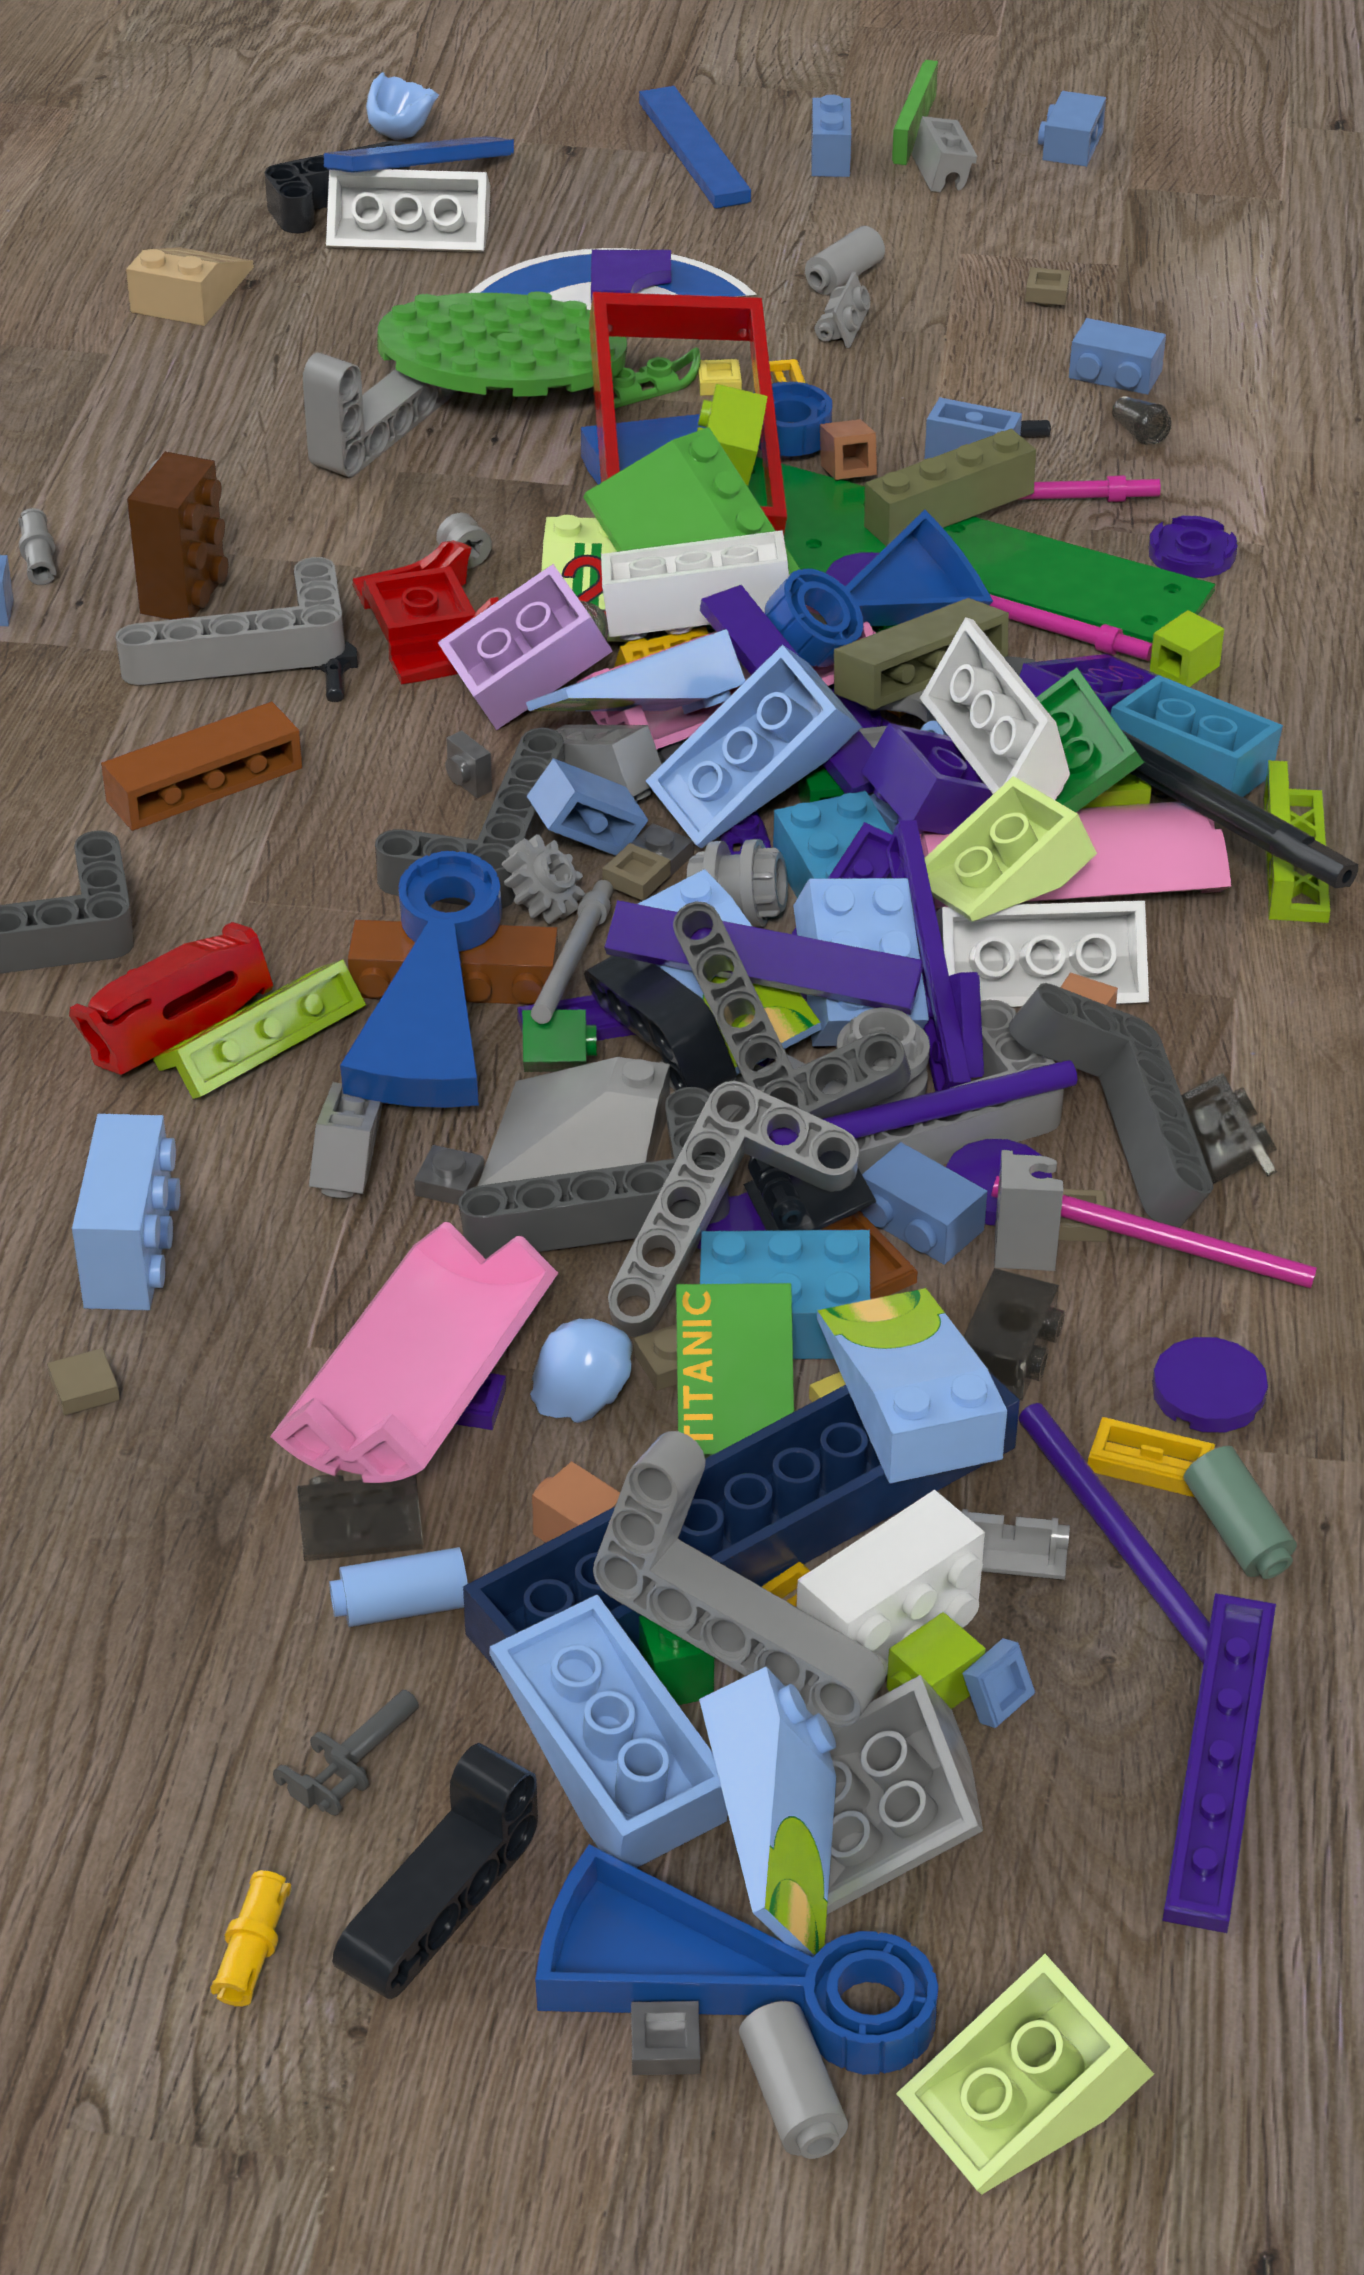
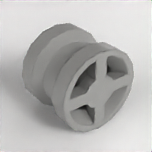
[436,512,492,569]

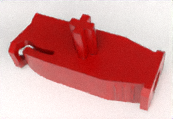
[69,922,274,1075]

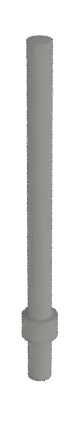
[531,880,613,1024]

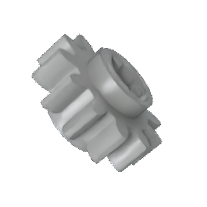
[502,834,585,924]

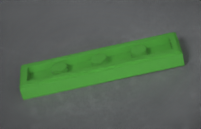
[892,60,938,165]

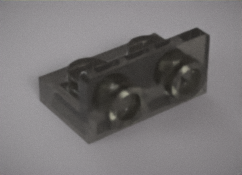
[1181,1073,1277,1184]
[297,1474,423,1561]

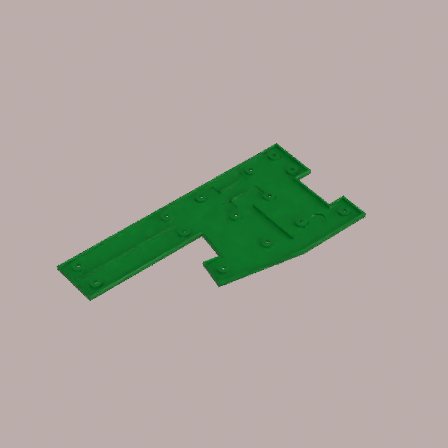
[708,456,1216,643]

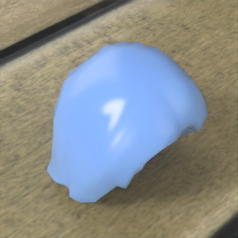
[366,72,439,140]
[530,1319,633,1423]

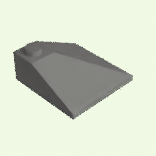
[478,1057,670,1186]
[827,1675,983,1914]

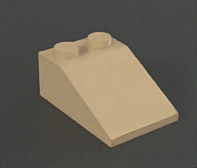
[126,247,254,326]

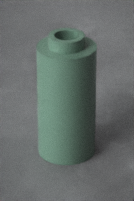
[1183,1446,1297,1579]

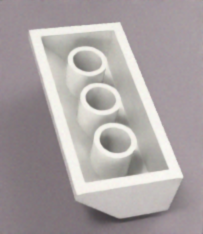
[326,169,491,253]
[601,530,789,640]
[920,617,1070,800]
[936,901,1149,1007]

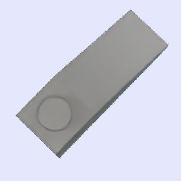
[556,725,662,801]
[309,1082,383,1198]

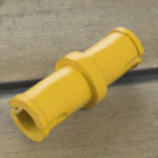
[210,1870,292,2007]

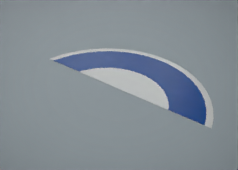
[469,248,757,310]

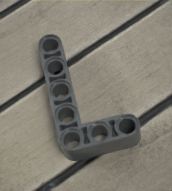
[375,728,564,908]
[0,830,134,974]
[673,901,911,1130]
[1009,983,1213,1228]
[458,1087,730,1259]

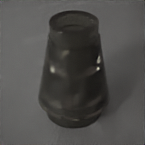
[1112,396,1172,445]

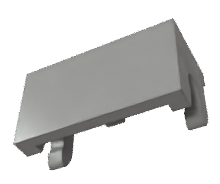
[912,116,978,192]
[994,1150,1063,1271]

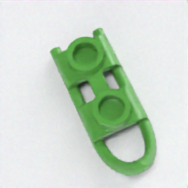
[612,347,701,408]

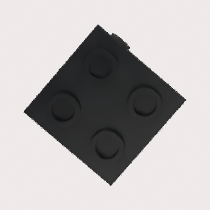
[743,1150,876,1231]

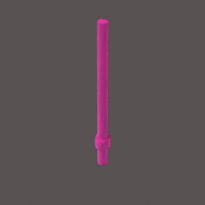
[1017,475,1161,502]
[990,594,1153,661]
[991,1176,1317,1289]

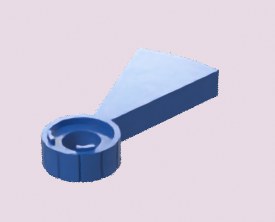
[581,381,833,484]
[764,510,993,667]
[340,851,502,1108]
[535,1844,938,2075]

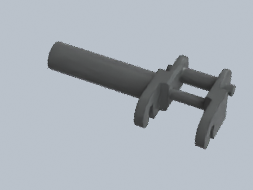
[273,1690,419,1816]

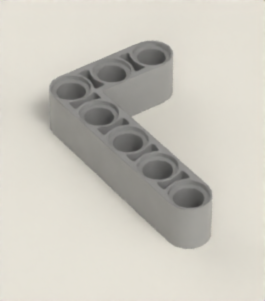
[303,352,456,477]
[115,557,345,685]
[855,999,1064,1174]
[608,1081,859,1337]
[593,1431,886,1727]

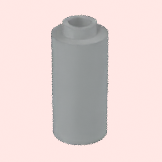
[805,226,885,295]
[739,2001,848,2159]

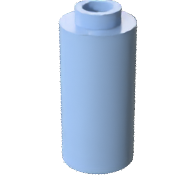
[329,1547,468,1627]

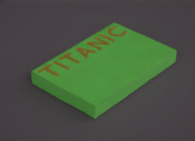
[676,1283,794,1458]

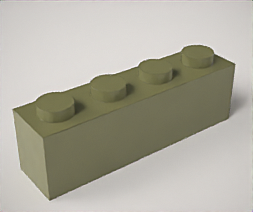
[864,428,1036,546]
[834,598,1009,710]

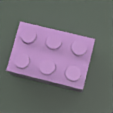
[438,564,613,730]

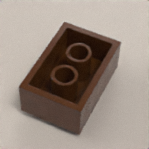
[127,451,229,620]

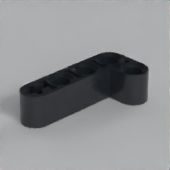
[264,141,410,234]
[584,956,737,1094]
[332,1743,538,1999]

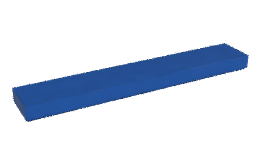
[639,86,751,208]
[324,136,514,173]

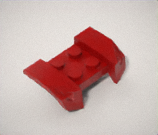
[352,540,499,685]

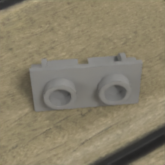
[815,272,870,348]
[962,1509,1070,1580]

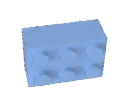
[793,878,929,1046]
[72,1114,180,1310]

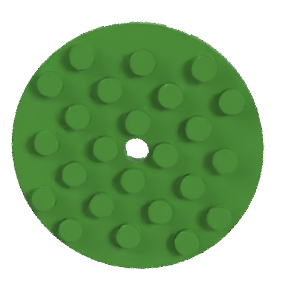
[377,291,627,396]

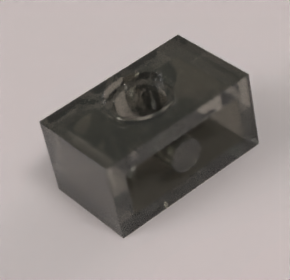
[964,1268,1065,1401]

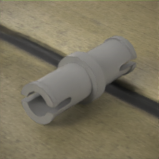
[18,508,56,585]

